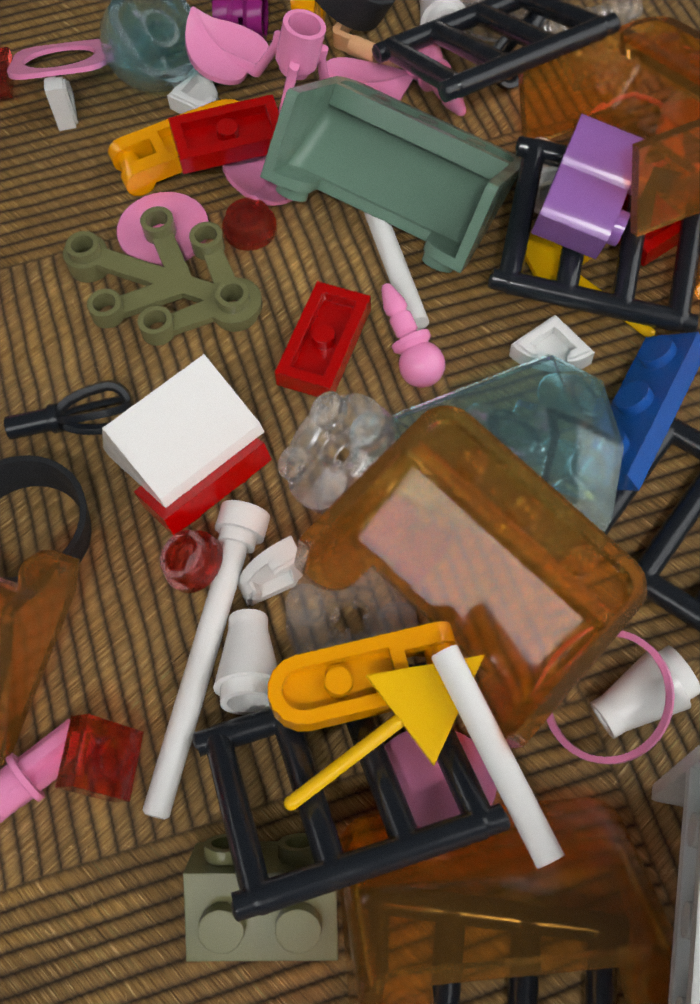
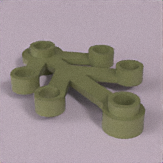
[63,206,263,346]

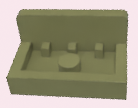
[183,833,339,962]

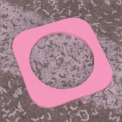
[7,39,110,80]

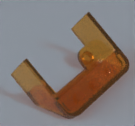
[518,16,700,237]

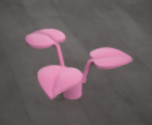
[185,6,413,206]

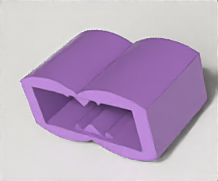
[531,114,651,259]

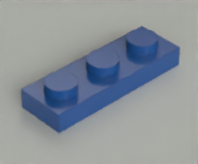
[575,332,700,491]

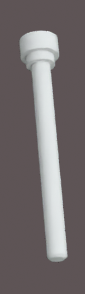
[142,500,270,820]

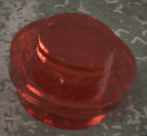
[222,197,277,251]
[160,530,223,593]

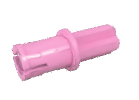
[0,718,94,824]

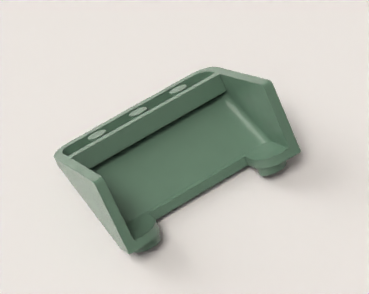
[260,76,521,273]

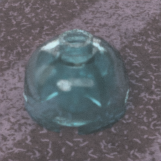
[100,0,196,93]

